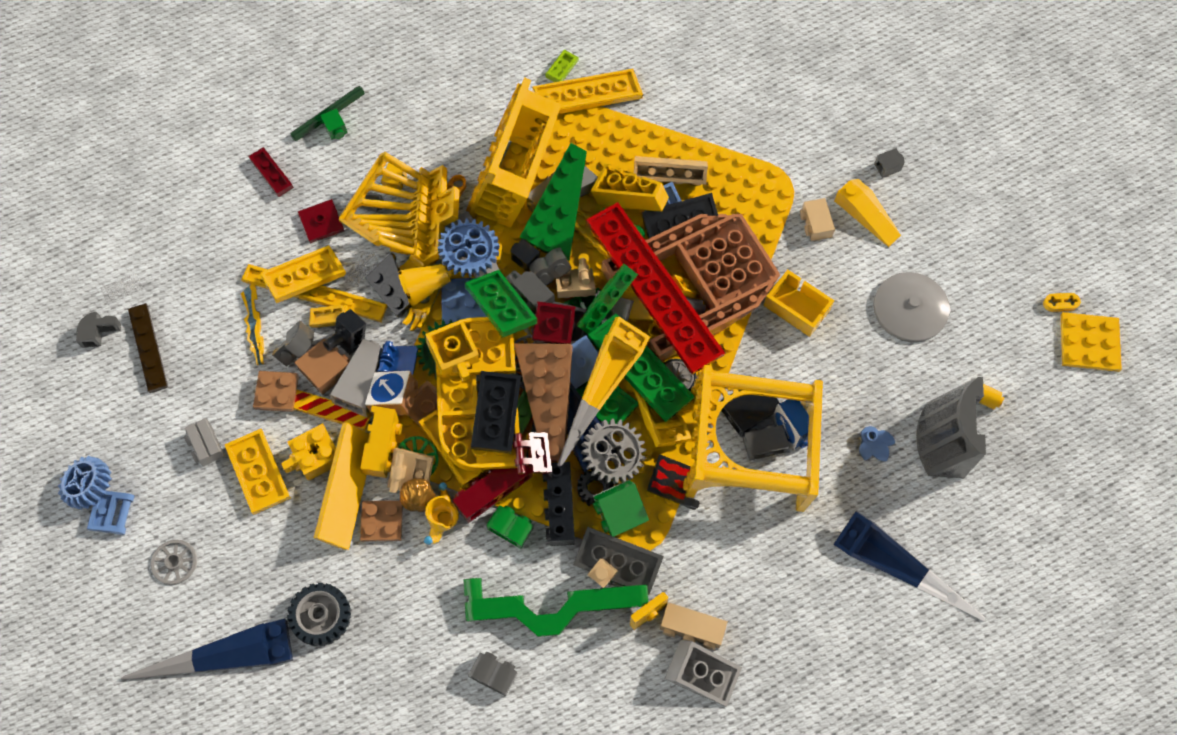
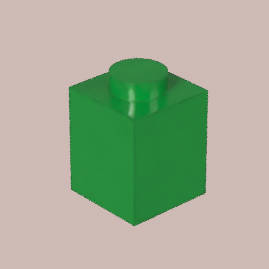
[320,108,348,140]

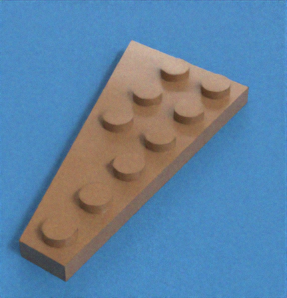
[514,344,573,462]

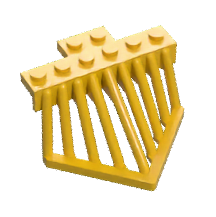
[339,152,460,265]

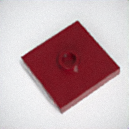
[297,199,345,244]
[532,301,576,344]

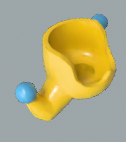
[424,482,459,545]

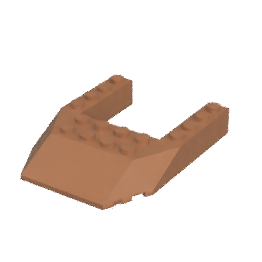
[601,214,780,361]

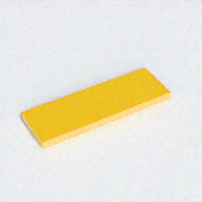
[532,69,643,114]
[313,423,369,550]

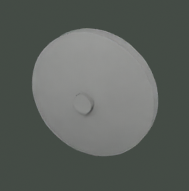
[873,272,950,342]

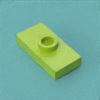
[545,50,579,82]

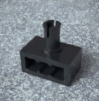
[323,309,366,355]

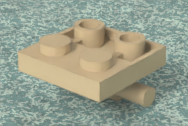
[555,258,596,298]
[387,448,434,493]

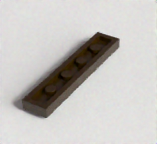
[128,303,169,393]

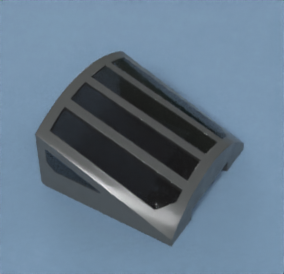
[916,377,986,479]

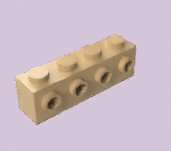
[634,156,708,186]

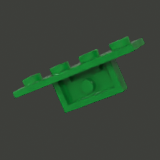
[576,264,638,334]

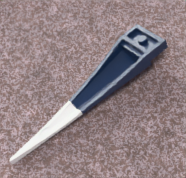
[833,511,985,621]

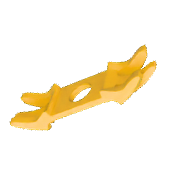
[402,290,439,331]

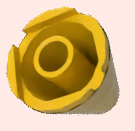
[398,264,453,306]

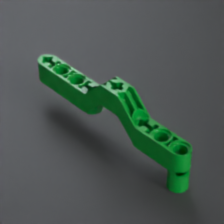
[463,578,649,637]

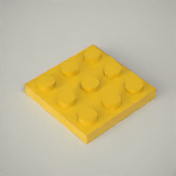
[1061,312,1122,372]

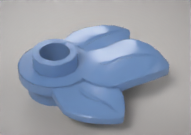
[859,426,895,462]

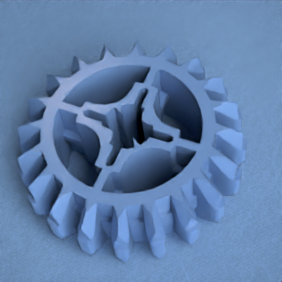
[58,456,112,510]

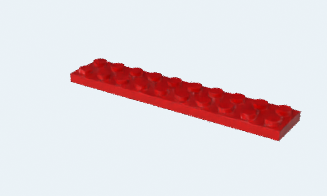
[586,202,725,375]

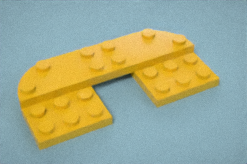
[436,317,519,472]

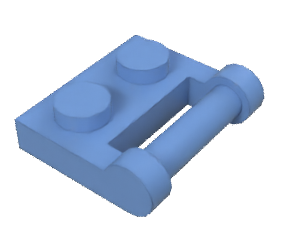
[87,491,135,535]

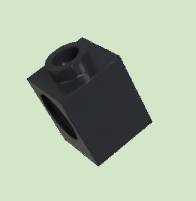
[510,239,540,272]

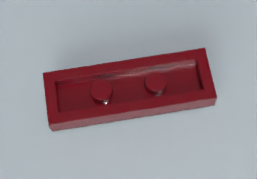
[248,147,294,197]

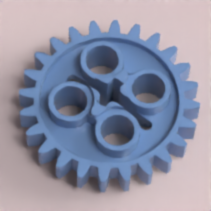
[438,218,499,278]

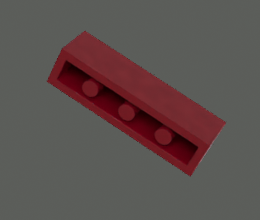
[453,466,533,524]

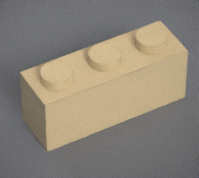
[660,602,728,650]

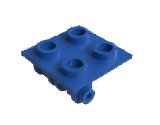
[377,341,418,375]

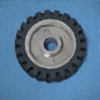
[287,583,351,646]

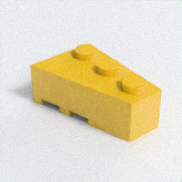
[360,406,402,478]

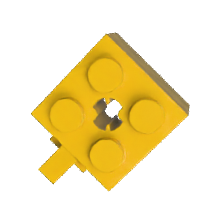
[426,319,479,382]
[281,423,336,480]

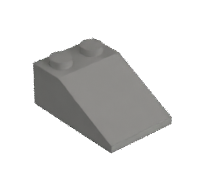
[664,640,742,707]

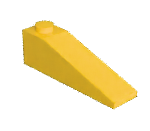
[834,179,901,247]

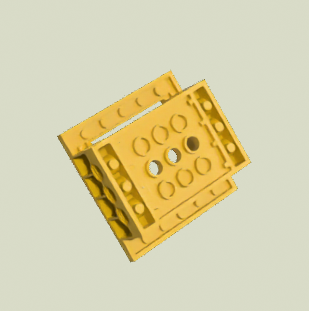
[466,77,562,228]

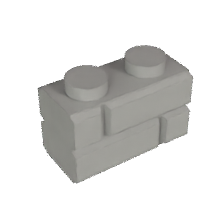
[184,418,225,467]

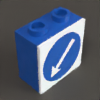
[772,399,809,450]

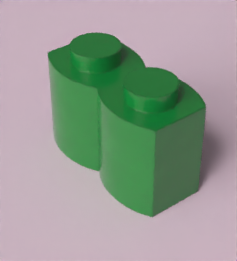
[486,505,534,549]

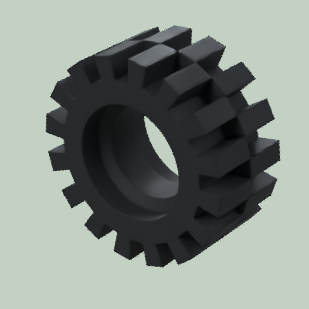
[577,468,614,507]

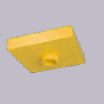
[630,592,669,630]

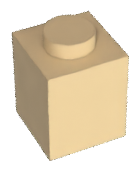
[588,558,618,588]

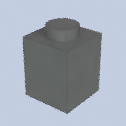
[874,148,905,178]

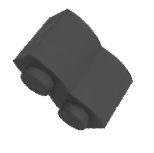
[529,248,572,285]
[468,651,518,696]

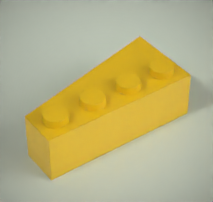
[591,163,669,212]

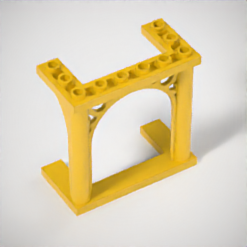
[683,365,823,512]

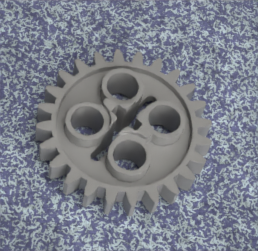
[581,419,646,484]

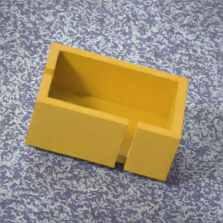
[763,269,835,337]

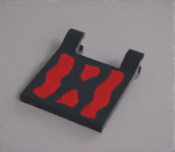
[647,454,700,510]

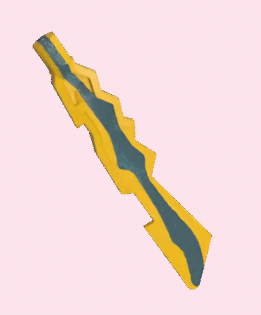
[240,284,264,365]

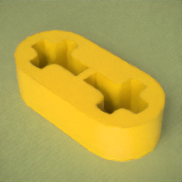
[1043,293,1081,312]

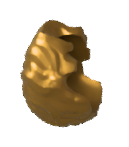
[399,478,436,512]

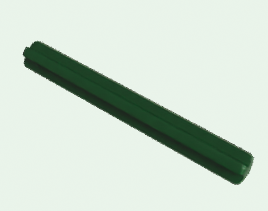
[290,86,365,141]

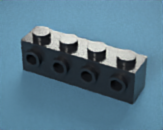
[543,462,575,546]

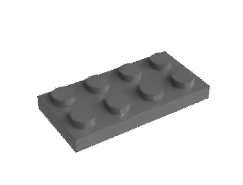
[573,527,664,595]

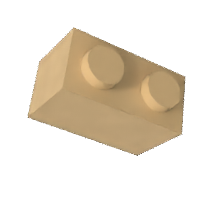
[800,198,835,241]

